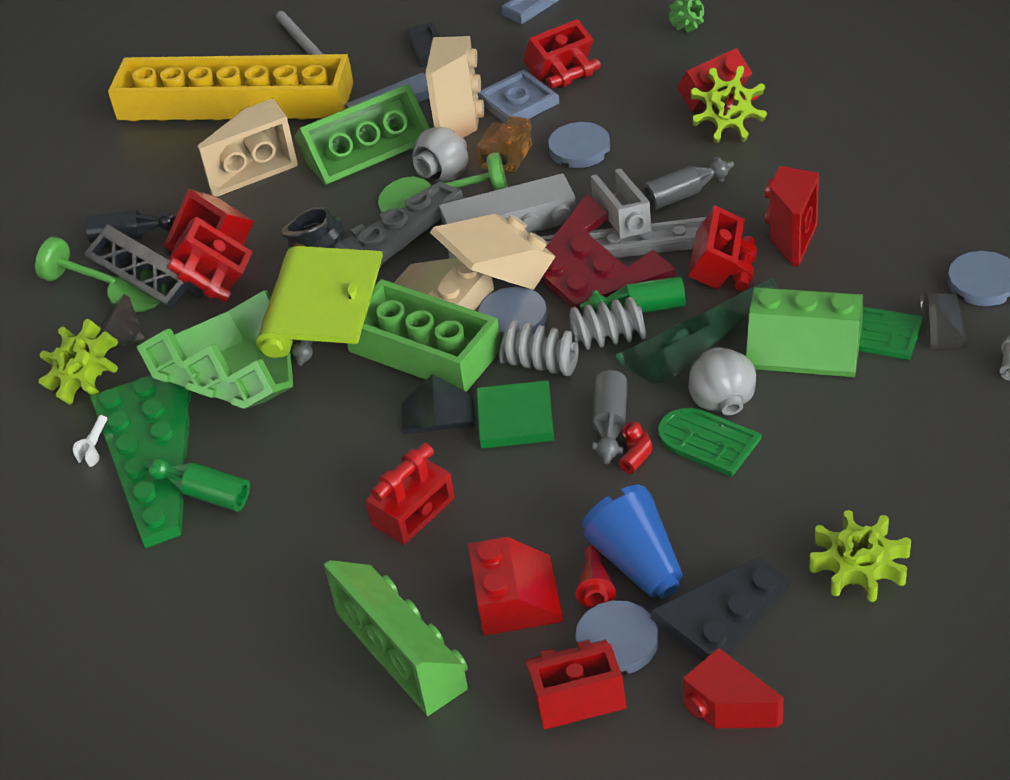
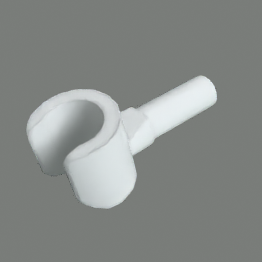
[73,415,108,467]

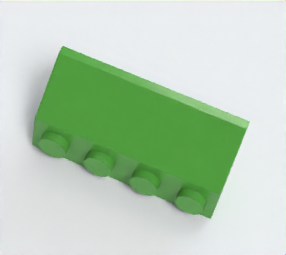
[294,84,430,186]
[323,560,468,717]

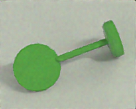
[378,151,508,213]
[35,236,167,312]

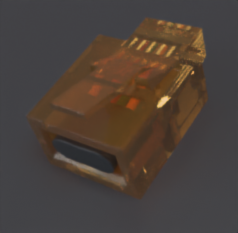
[476,116,532,173]

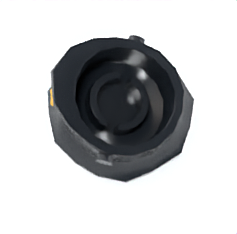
[282,207,345,248]

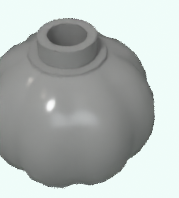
[412,127,469,182]
[688,348,757,415]

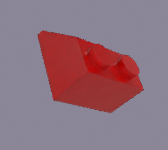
[765,166,819,267]
[164,189,254,252]
[468,537,563,636]

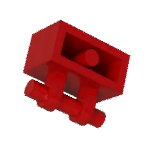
[523,19,601,89]
[677,48,759,122]
[688,205,757,291]
[166,217,253,303]
[365,443,455,545]
[525,639,627,730]

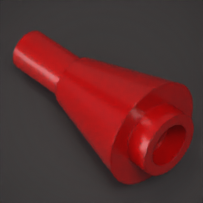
[575,545,616,608]

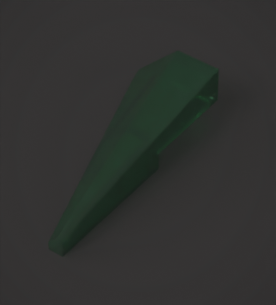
[615,277,778,385]

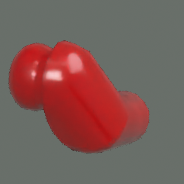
[619,421,653,474]

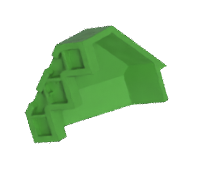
[136,290,293,409]

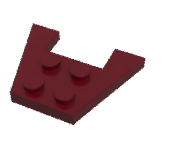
[541,194,676,312]

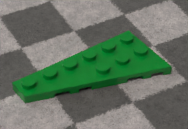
[90,375,192,548]

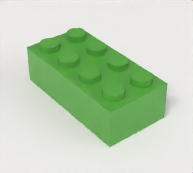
[347,279,501,392]

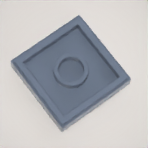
[478,70,559,128]

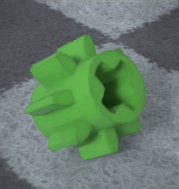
[669,0,704,33]

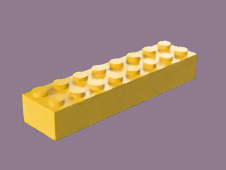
[108,54,354,121]

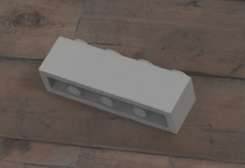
[439,173,576,233]

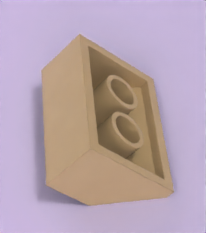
[425,36,484,138]

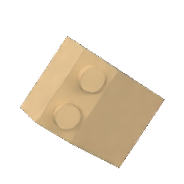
[198,99,298,197]
[430,214,556,290]
[394,258,494,312]

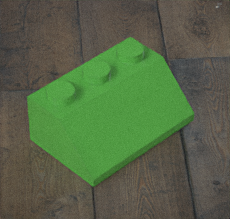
[746,287,863,377]

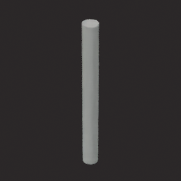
[276,11,324,55]

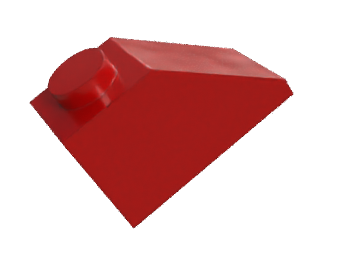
[683,648,783,728]

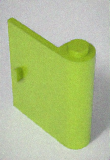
[256,246,383,358]

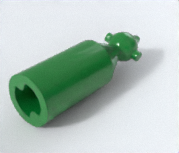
[580,276,686,313]
[142,458,250,512]

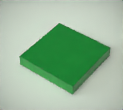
[477,380,555,449]

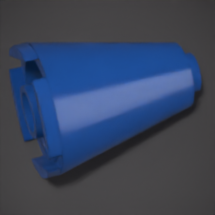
[582,484,683,599]

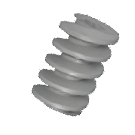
[569,297,646,350]
[499,320,579,376]

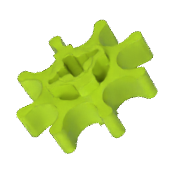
[691,66,767,143]
[39,319,118,405]
[809,510,911,602]

